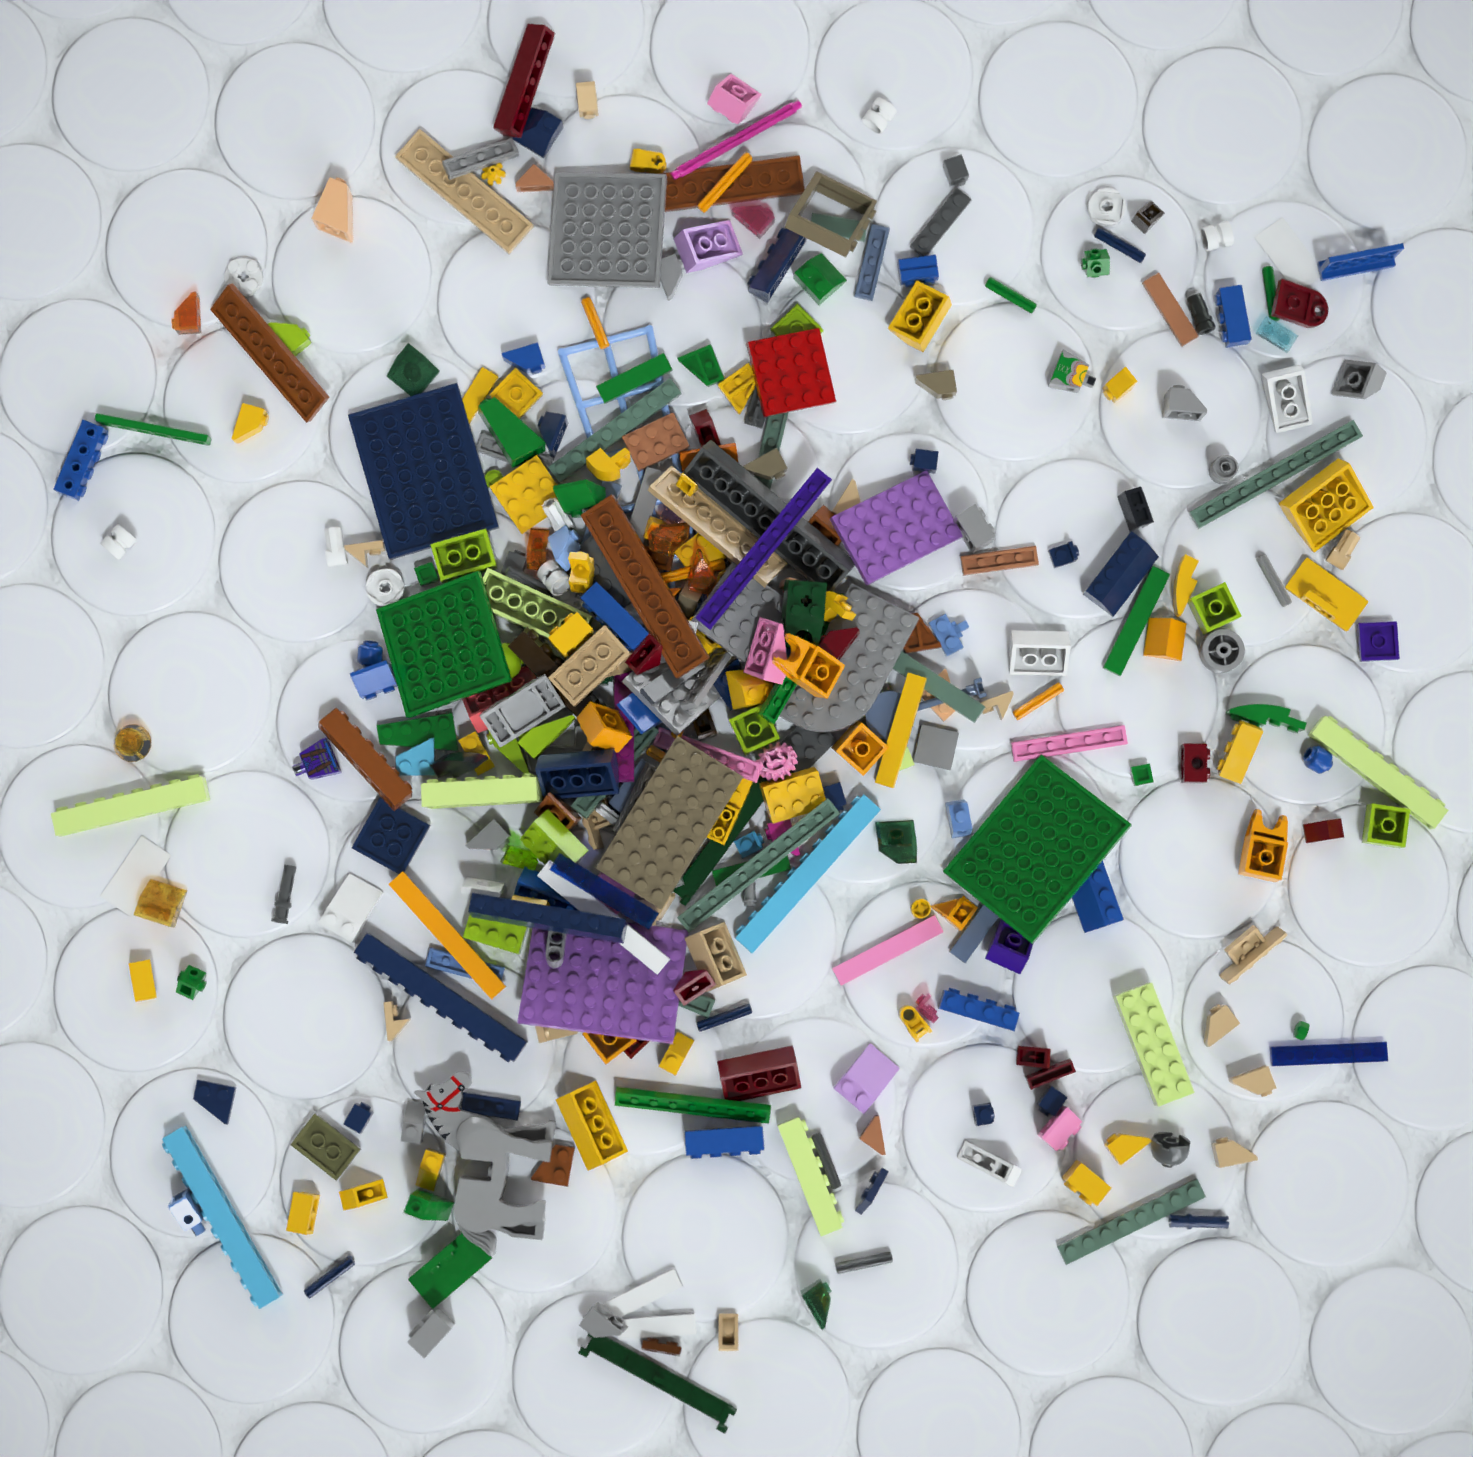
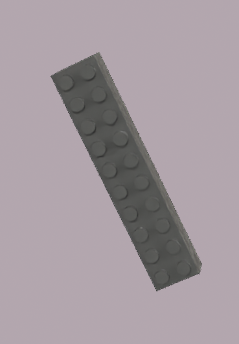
[683,440,855,592]

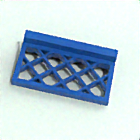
[1317,243,1404,281]

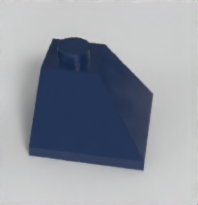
[512,107,563,159]
[538,412,568,458]

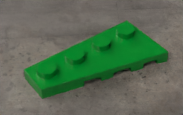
[377,713,459,751]

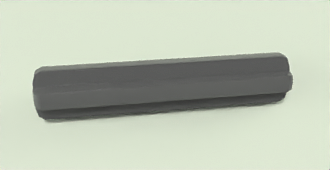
[505,566,554,598]
[812,1133,841,1189]
[835,1252,893,1274]

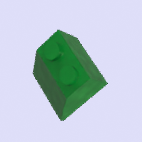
[794,253,847,306]
[553,479,606,518]

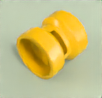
[910,899,931,919]

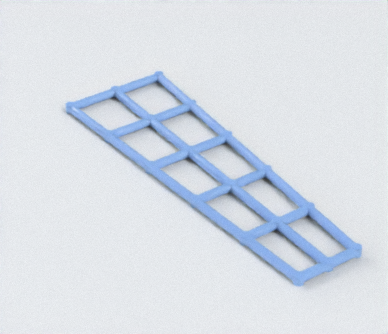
[558,325,707,612]

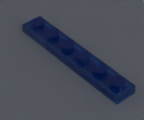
[549,853,659,930]
[1270,1042,1388,1066]

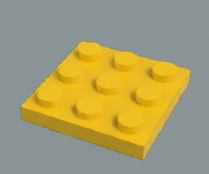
[490,455,561,534]

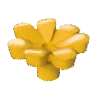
[481,163,506,186]

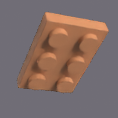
[622,413,690,472]

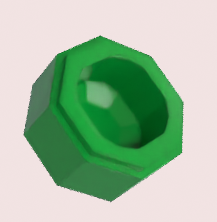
[1293,1021,1310,1041]

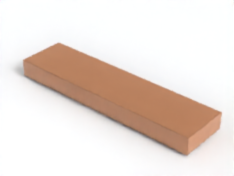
[1142,273,1199,347]
[960,546,1039,576]

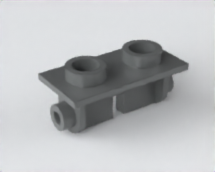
[744,387,766,429]

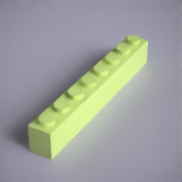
[1308,716,1449,829]
[51,774,210,837]

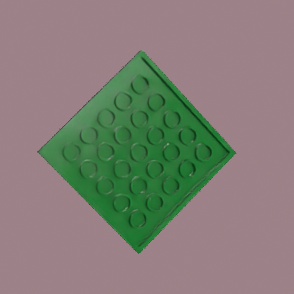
[376,571,512,718]

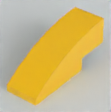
[1173,554,1199,617]

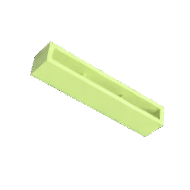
[777,1116,844,1236]

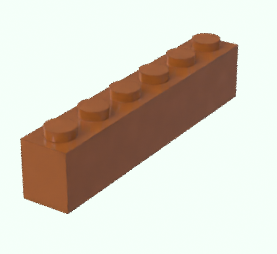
[318,708,413,811]

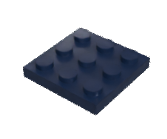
[352,798,431,874]

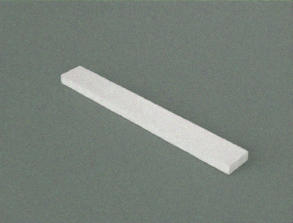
[537,860,670,975]

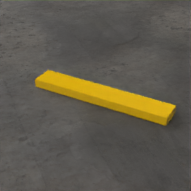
[875,672,927,788]

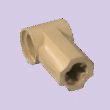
[1326,530,1360,570]

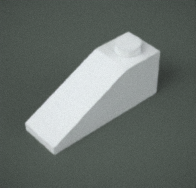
[957,1141,1022,1187]

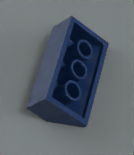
[747,228,807,303]
[1083,531,1159,617]
[535,749,619,799]

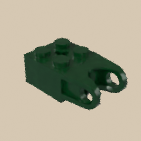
[782,579,827,648]

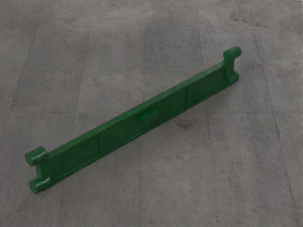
[673,775,773,906]
[578,1333,737,1434]

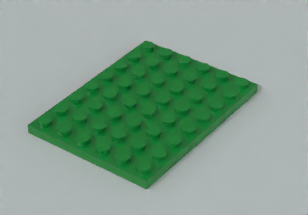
[943,754,1132,944]

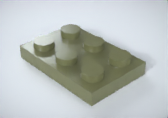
[290,1113,361,1181]

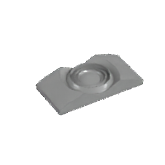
[479,674,566,748]

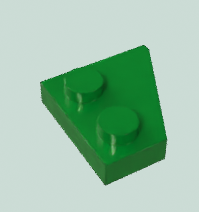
[677,344,725,387]

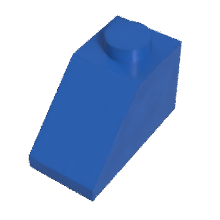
[501,342,545,374]

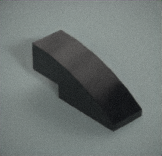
[430,752,488,778]

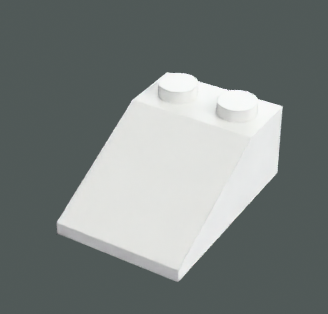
[1262,365,1313,433]
[318,873,383,943]

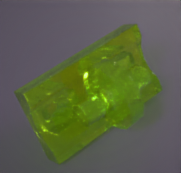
[500,844,538,871]

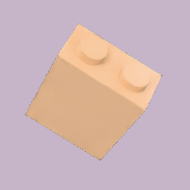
[311,177,353,243]

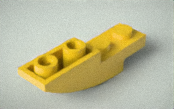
[707,778,753,845]

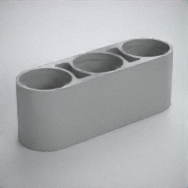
[546,931,567,968]

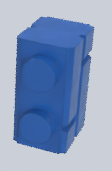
[897,255,939,287]

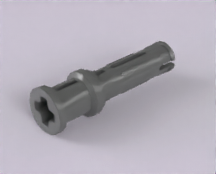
[271,865,297,924]

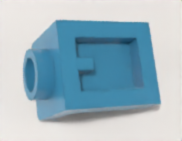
[734,831,765,859]

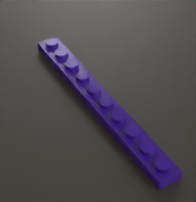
[695,468,832,630]

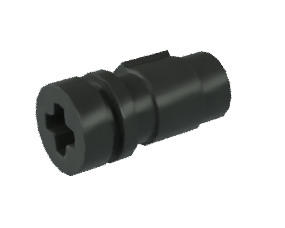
[1187,293,1216,335]

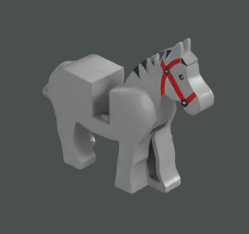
[414,1072,556,1256]

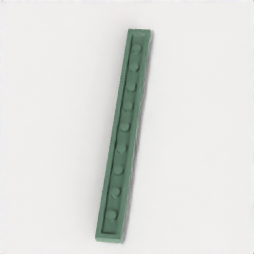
[1189,420,1363,529]
[677,798,840,932]

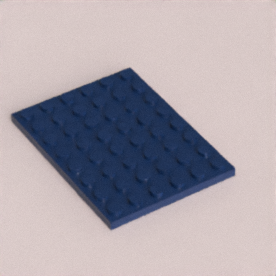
[348,383,499,560]

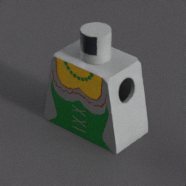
[1048,350,1096,393]

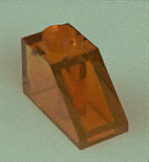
[171,292,201,335]
[648,522,690,557]
[527,528,550,571]
[686,549,717,595]

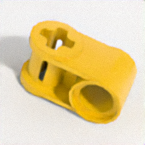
[629,149,667,174]
[898,1005,932,1043]

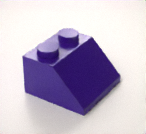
[985,919,1033,974]

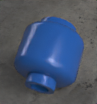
[357,641,383,668]
[1303,745,1333,774]

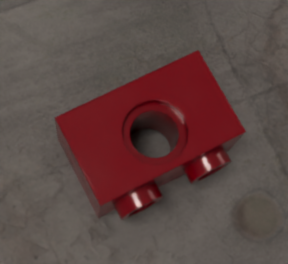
[1181,743,1210,784]

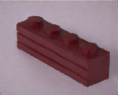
[1025,1059,1076,1090]

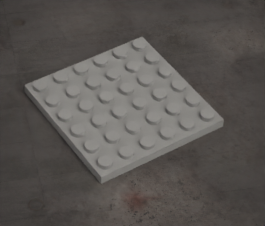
[547,172,667,288]

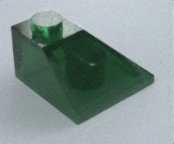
[387,343,440,396]
[875,820,917,864]
[800,1279,832,1330]

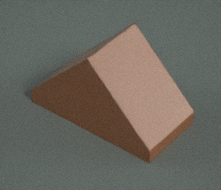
[516,164,554,192]
[859,1115,886,1155]

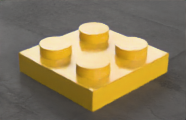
[489,368,543,419]

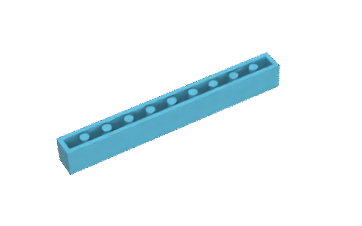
[735,794,881,954]
[162,1126,283,1309]

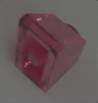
[731,205,775,239]

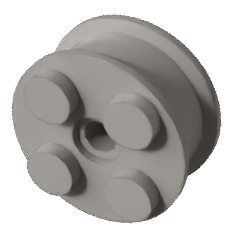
[1199,629,1245,673]

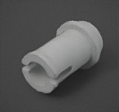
[742,882,758,907]

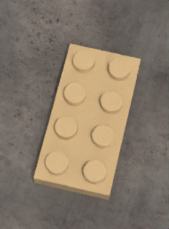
[548,625,631,707]

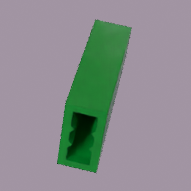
[478,397,546,468]
[403,1188,455,1221]

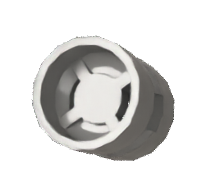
[1209,455,1239,484]

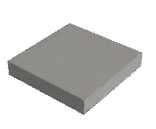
[913,724,959,770]

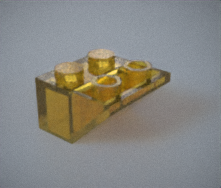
[134,879,187,927]

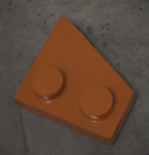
[904,613,941,654]
[531,1144,575,1187]

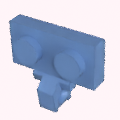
[928,614,969,657]

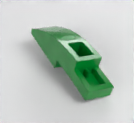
[1226,704,1307,733]

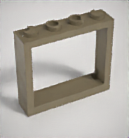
[785,171,877,257]

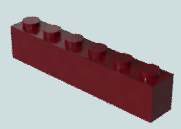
[493,24,555,138]

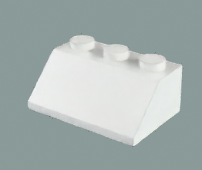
[1009,630,1071,676]

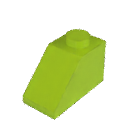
[268,322,311,356]

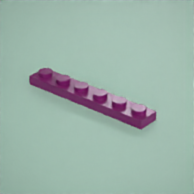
[614,671,634,782]

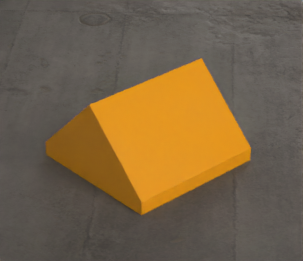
[1143,618,1187,661]

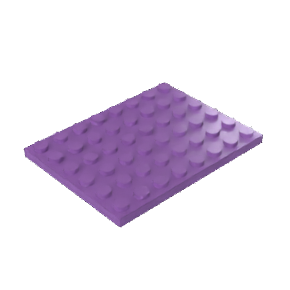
[518,922,688,1044]

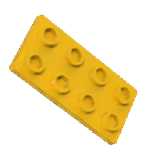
[1285,558,1368,632]

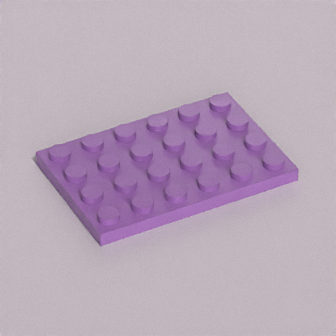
[830,471,963,586]

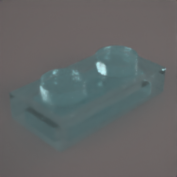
[1255,316,1298,353]

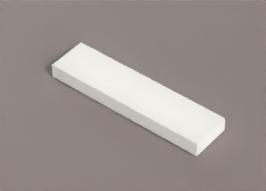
[604,1268,683,1317]
[618,1313,697,1340]

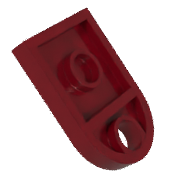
[1271,279,1328,328]

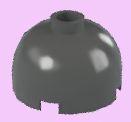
[1151,1132,1190,1168]

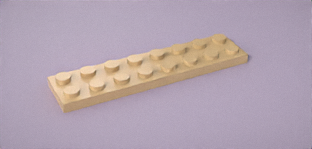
[395,129,534,254]
[647,466,788,588]

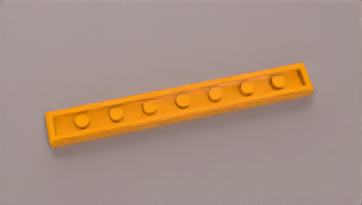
[388,871,506,1000]

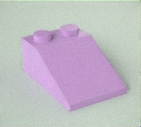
[673,220,743,273]
[833,1043,900,1114]

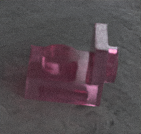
[915,993,939,1023]

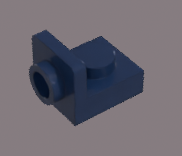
[1048,541,1079,569]

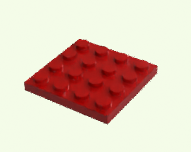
[746,328,836,417]

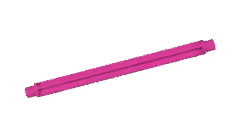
[670,100,802,180]

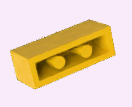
[1216,720,1264,784]

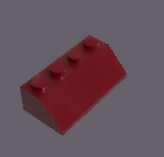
[717,1045,802,1101]

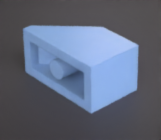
[548,525,581,572]

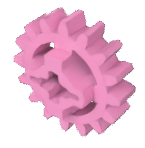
[756,742,798,782]

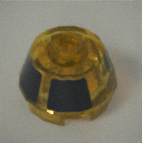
[114,724,151,762]

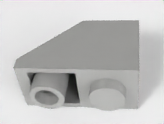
[579,1302,628,1338]

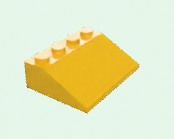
[1278,458,1374,553]

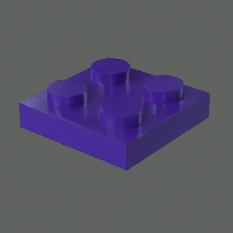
[1357,621,1400,662]

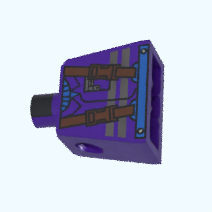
[292,738,342,780]

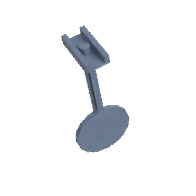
[865,677,987,740]

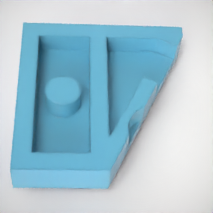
[396,738,435,776]

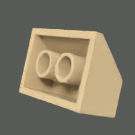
[684,922,747,992]

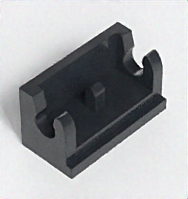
[1117,487,1154,532]

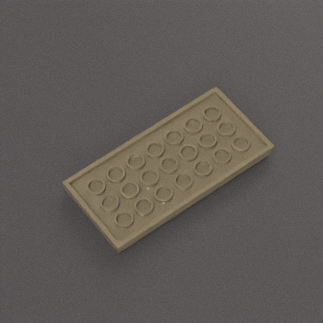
[596,736,743,909]

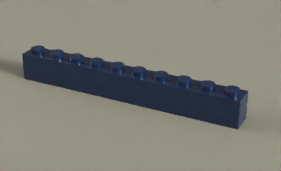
[354,933,528,1062]

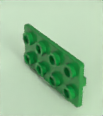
[408,1233,492,1309]

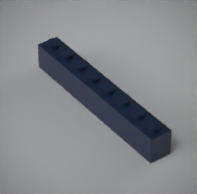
[468,893,627,944]

